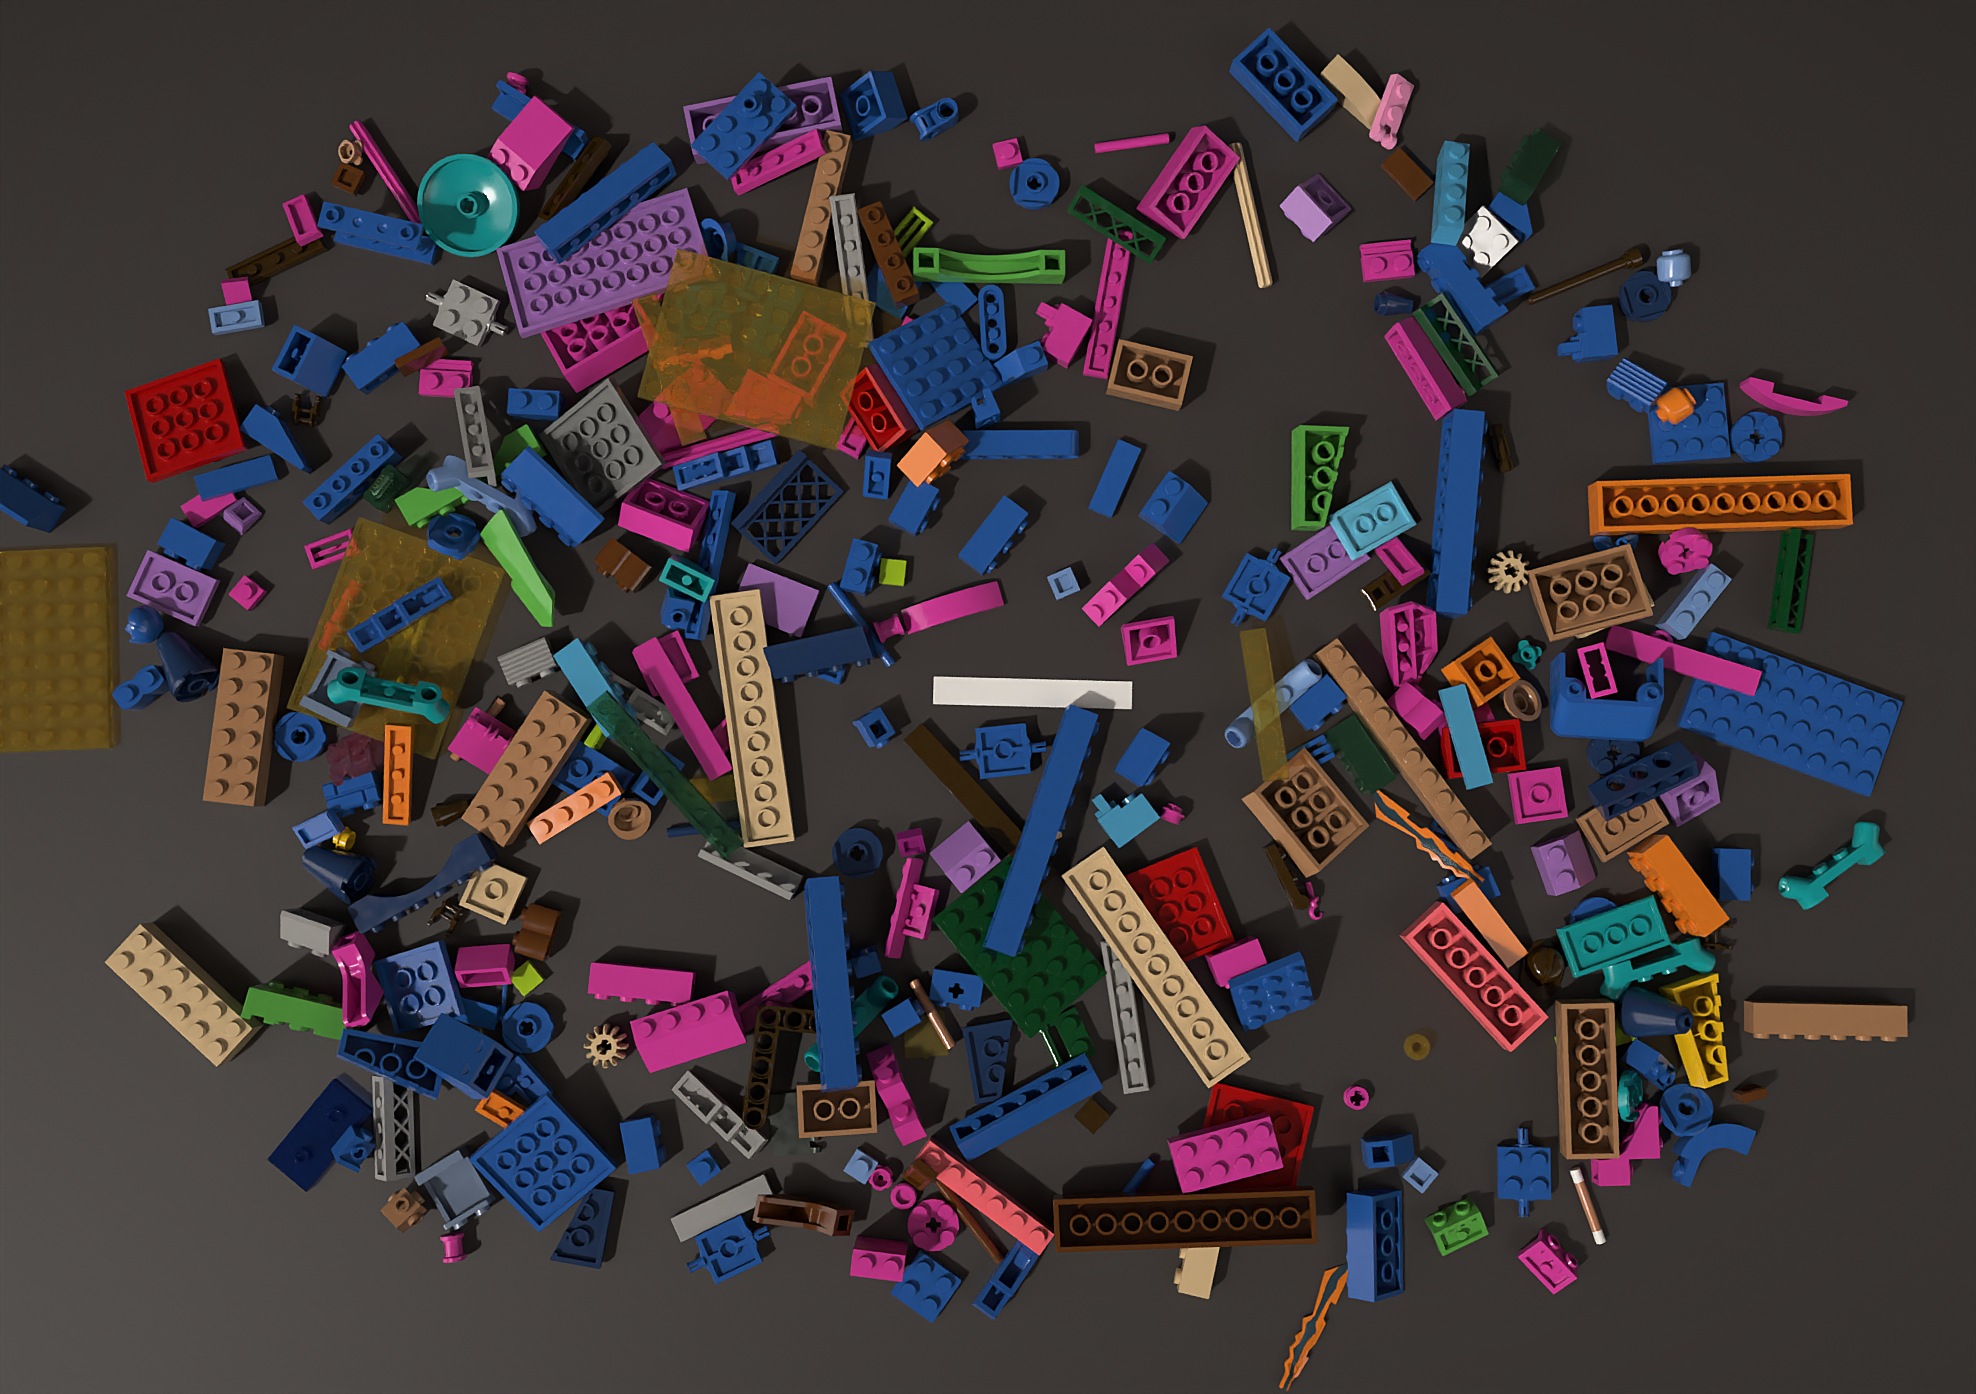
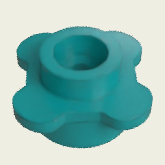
[1512,640,1542,670]

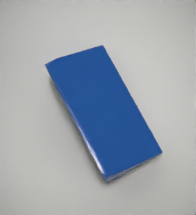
[454,994,501,1031]

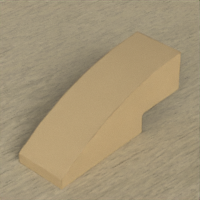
[1319,55,1381,130]

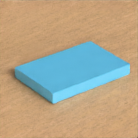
[1327,482,1416,561]

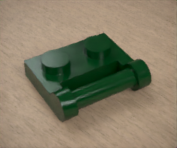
[1037,1006,1097,1069]

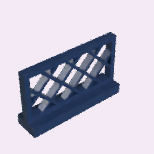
[731,449,844,565]

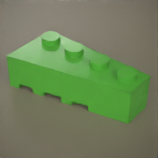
[1291,425,1349,531]
[241,980,360,1040]

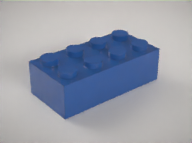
[1229,28,1338,142]

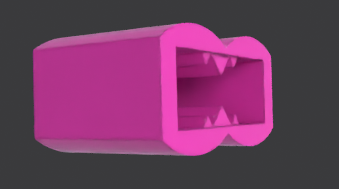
[1386,682,1445,740]

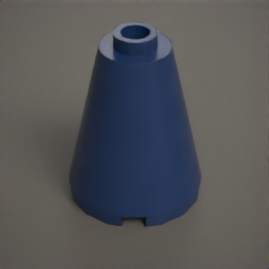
[155,631,220,702]
[302,846,378,905]
[1617,986,1694,1038]

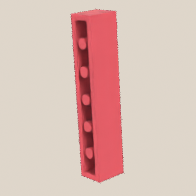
[915,1136,1055,1255]

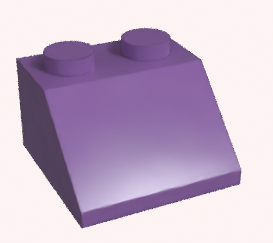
[1280,173,1352,242]
[1658,753,1720,827]
[930,821,1001,893]
[1531,830,1596,896]

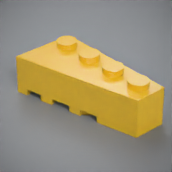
[1658,973,1728,1088]

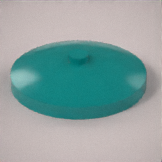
[417,154,520,257]

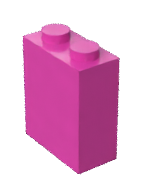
[1576,642,1618,699]
[850,1236,908,1282]

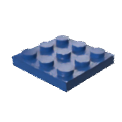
[1648,383,1731,464]
[374,940,466,1035]
[1228,951,1315,1032]

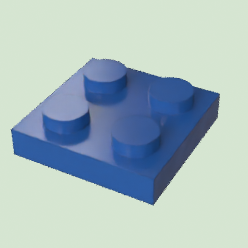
[890,1249,962,1323]

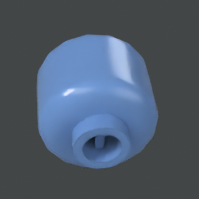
[1656,249,1691,287]

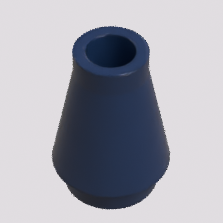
[1373,291,1413,316]

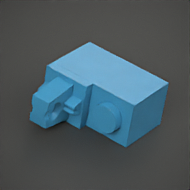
[1091,792,1160,848]

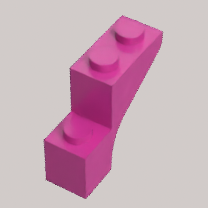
[1082,543,1170,627]
[331,931,384,1029]
[866,1044,927,1146]
[1591,1103,1663,1186]

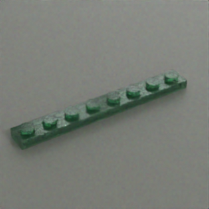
[586,690,744,860]

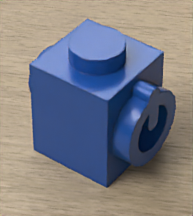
[660,587,695,630]

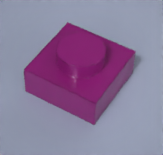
[896,828,926,857]

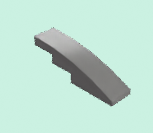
[608,670,675,735]
[672,1070,768,1160]

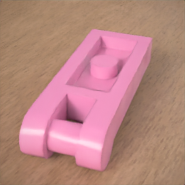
[1369,74,1414,150]

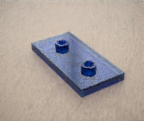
[267,1078,373,1192]

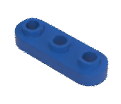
[978,285,1007,361]

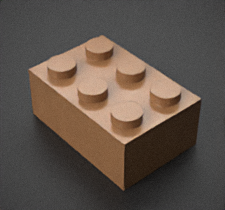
[1106,339,1193,411]
[796,1077,877,1138]

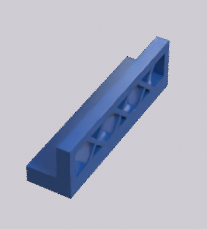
[491,80,590,161]

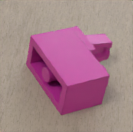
[1036,302,1093,369]

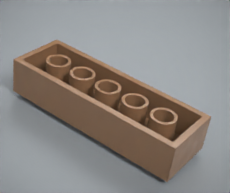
[203,648,285,806]
[461,690,594,847]
[1555,998,1620,1159]

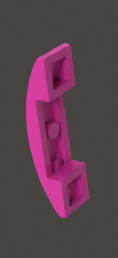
[1740,377,1848,416]
[901,581,1004,635]

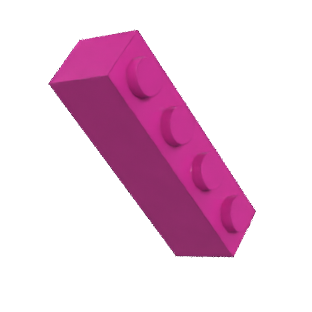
[588,961,697,1007]

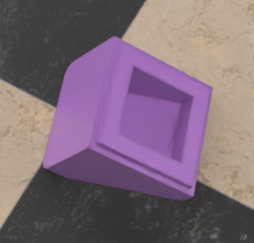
[224,497,262,535]

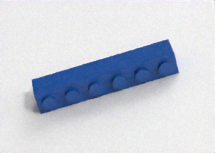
[534,142,677,264]
[949,1053,1103,1162]

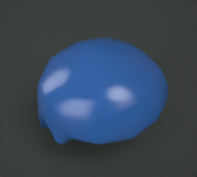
[125,605,164,645]

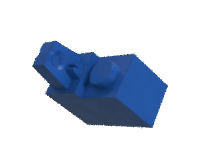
[1557,305,1618,363]

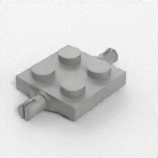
[426,279,508,347]

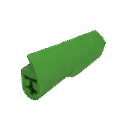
[480,509,555,627]

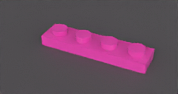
[731,128,826,195]

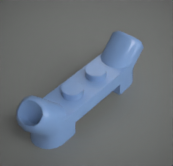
[426,455,537,537]
[1224,659,1322,749]

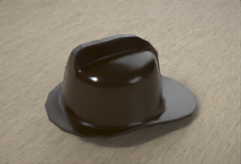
[1520,939,1565,1000]

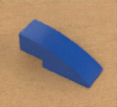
[971,1240,1039,1319]

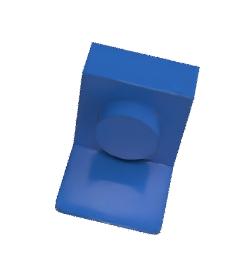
[863,450,893,500]

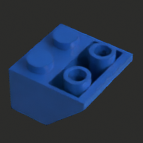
[272,325,349,398]
[1113,728,1171,787]

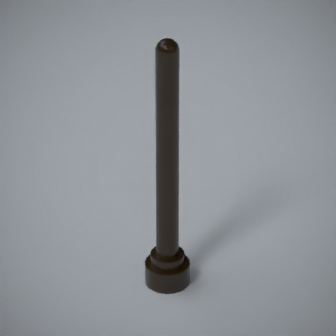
[1526,247,1643,305]

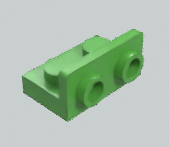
[1425,1198,1489,1256]

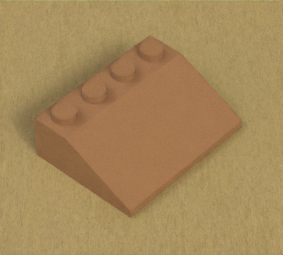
[1527,544,1653,642]
[1242,747,1369,878]

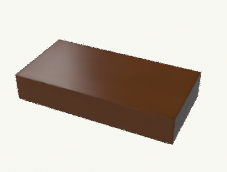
[1380,147,1434,202]
[394,337,449,377]
[901,1158,939,1191]

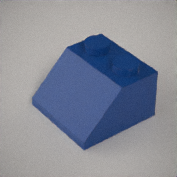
[839,71,907,140]
[1139,471,1208,544]

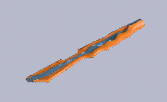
[1373,789,1485,887]
[1279,1263,1348,1391]

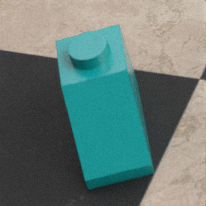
[659,554,716,603]

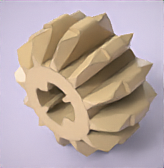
[1486,550,1529,594]
[584,1023,629,1068]

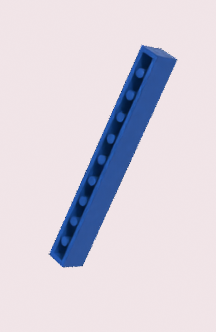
[983,704,1100,957]

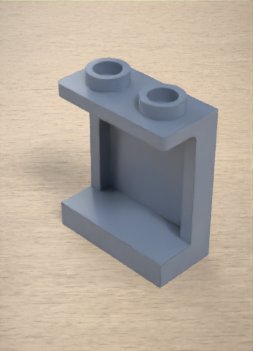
[299,648,380,728]
[414,1146,496,1230]

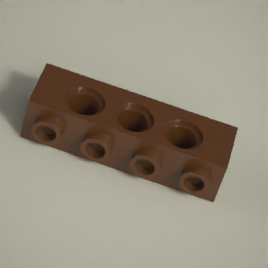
[857,201,920,310]

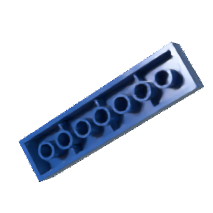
[1426,409,1488,619]
[803,876,862,1092]

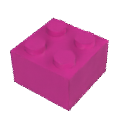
[1204,935,1267,989]

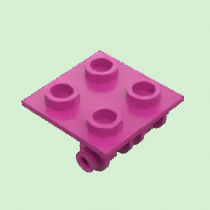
[448,707,517,775]

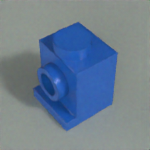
[852,707,895,748]
[851,945,883,979]
[331,1125,376,1173]

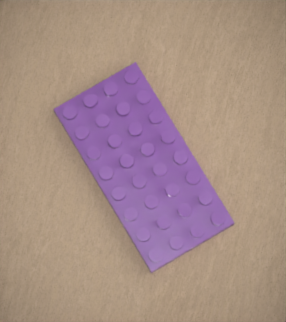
[496,188,715,339]

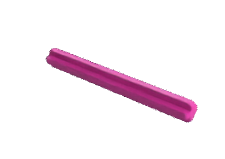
[350,120,422,224]
[661,422,780,469]

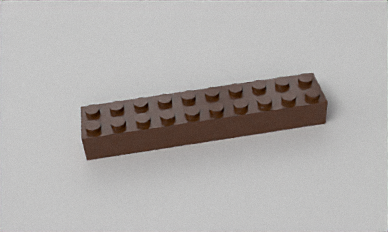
[1053,1185,1318,1253]

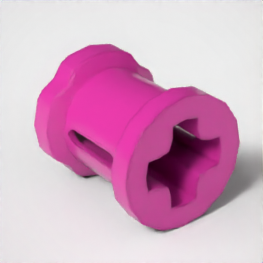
[873,613,905,643]
[440,1231,467,1263]

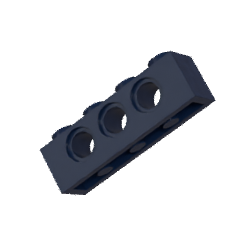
[1587,741,1699,822]

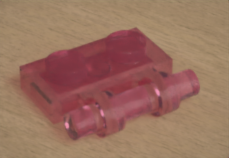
[326,728,376,786]

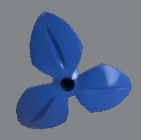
[1593,534,1639,552]

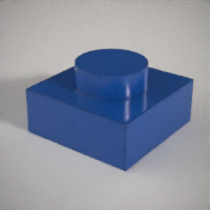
[686,1149,723,1186]

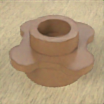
[338,140,363,166]

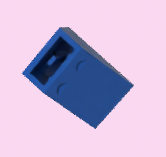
[413,1013,514,1099]

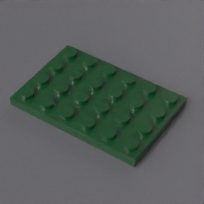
[932,855,1107,1039]

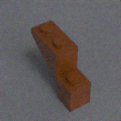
[753,1194,855,1236]

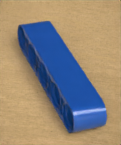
[959,430,1079,459]

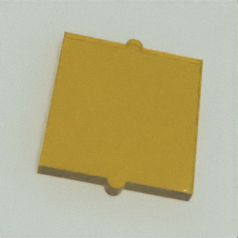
[904,1010,948,1059]

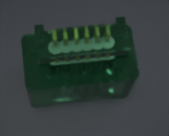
[363,465,413,514]

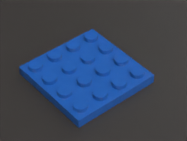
[868,302,1004,431]
[469,1091,618,1232]

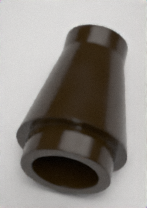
[431,799,469,827]

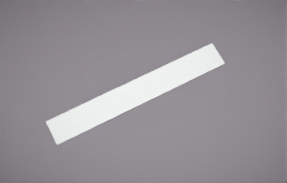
[933,677,1132,709]

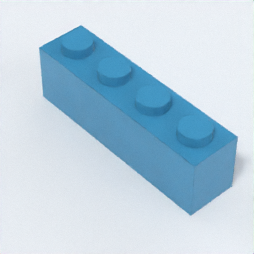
[1431,141,1470,246]
[553,638,639,741]

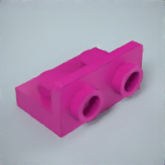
[1518,1229,1578,1294]

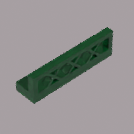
[1066,185,1169,265]
[1413,291,1500,397]
[1767,528,1814,634]

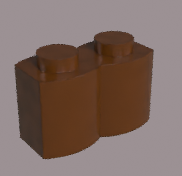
[593,537,654,593]
[512,903,563,961]

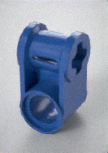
[910,98,959,142]

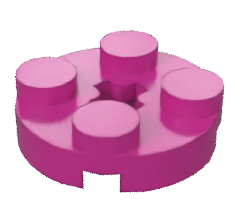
[1658,528,1712,575]
[908,1197,959,1251]

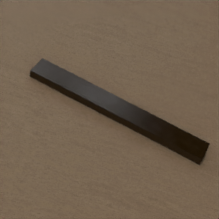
[904,723,1059,889]

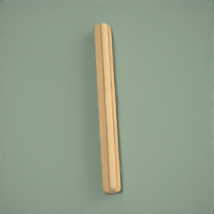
[1228,142,1273,288]

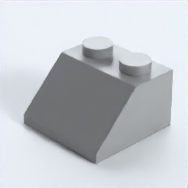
[280,908,347,957]

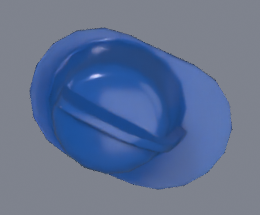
[700,218,737,279]

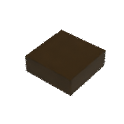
[1074,1097,1110,1135]

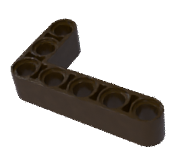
[742,1000,816,1130]

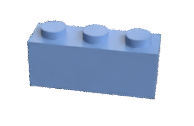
[1655,564,1732,641]

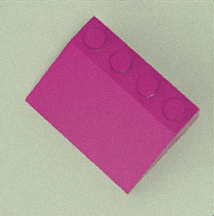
[541,301,663,393]

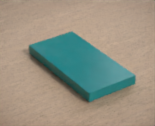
[1556,895,1671,978]

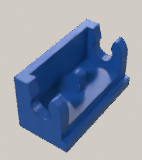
[971,387,1000,430]

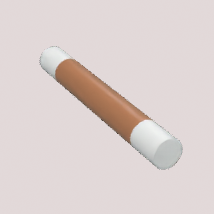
[1570,1167,1606,1244]

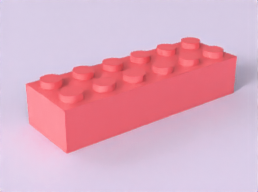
[1399,901,1548,1052]

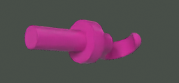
[1305,881,1323,920]

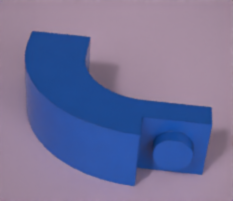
[1671,1120,1756,1188]

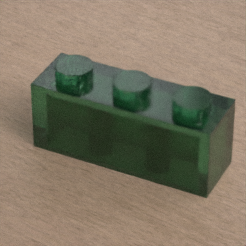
[1497,128,1562,206]
[1325,714,1396,795]

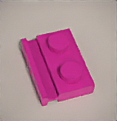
[1359,240,1415,283]
[419,359,474,398]

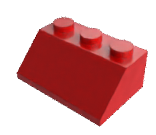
[838,363,920,452]
[1440,719,1526,779]

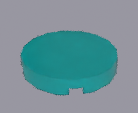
[1618,1070,1643,1122]

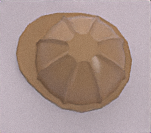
[1503,680,1542,721]
[608,797,651,840]

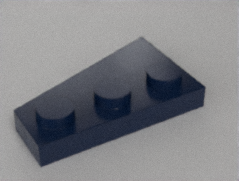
[962,1018,1012,1104]
[549,1187,616,1269]

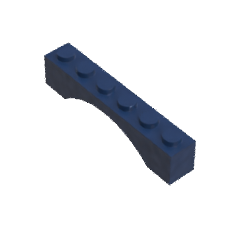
[347,832,499,935]

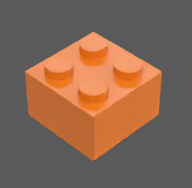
[897,419,969,487]
[1441,637,1521,710]

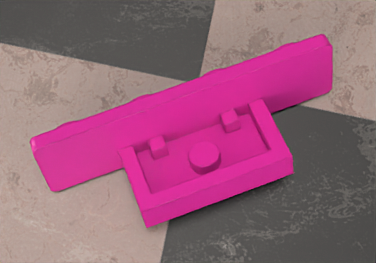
[884,857,940,959]

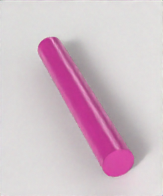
[1094,133,1169,154]

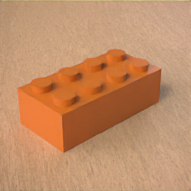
[1627,834,1730,937]

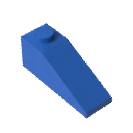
[240,404,313,474]

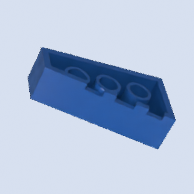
[1416,243,1508,336]
[336,1028,442,1100]

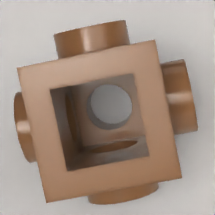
[380,1188,427,1233]

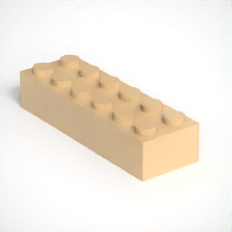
[105,922,263,1067]

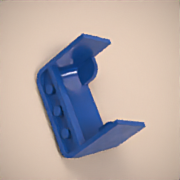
[1550,652,1664,742]

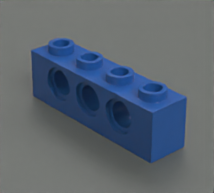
[303,434,404,525]

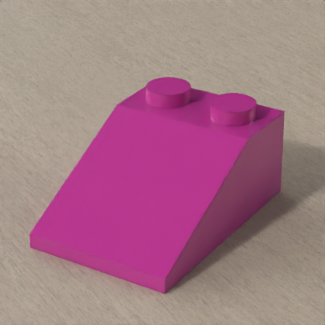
[487,95,575,191]

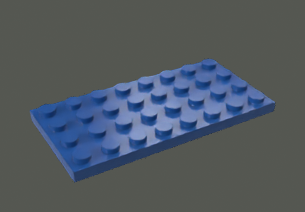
[1676,632,1903,797]

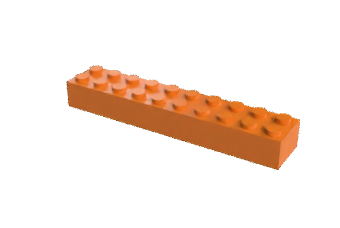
[1588,474,1853,536]

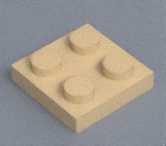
[459,862,528,925]

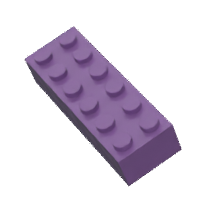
[683,76,843,165]

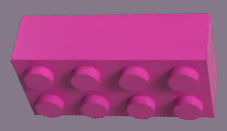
[1167,1112,1283,1194]

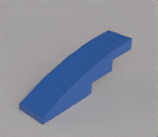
[673,440,780,491]
[347,577,453,655]

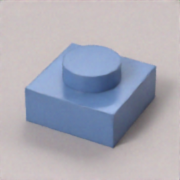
[1047,567,1080,601]
[843,1148,879,1185]
[1401,1156,1438,1194]

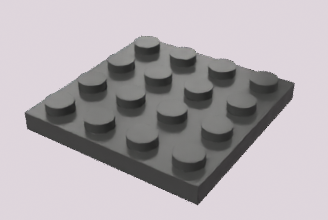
[539,378,666,515]

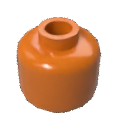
[1655,387,1696,425]

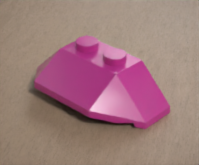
[1380,601,1438,690]

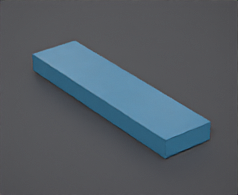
[1438,684,1493,790]

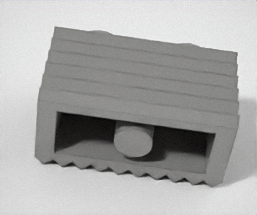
[497,637,560,688]

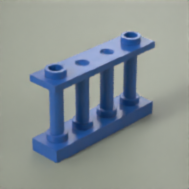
[317,201,439,266]

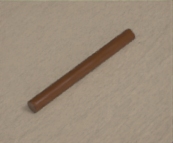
[933,1179,1004,1264]

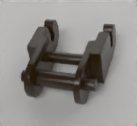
[292,393,322,428]
[427,899,463,938]
[1701,924,1733,950]

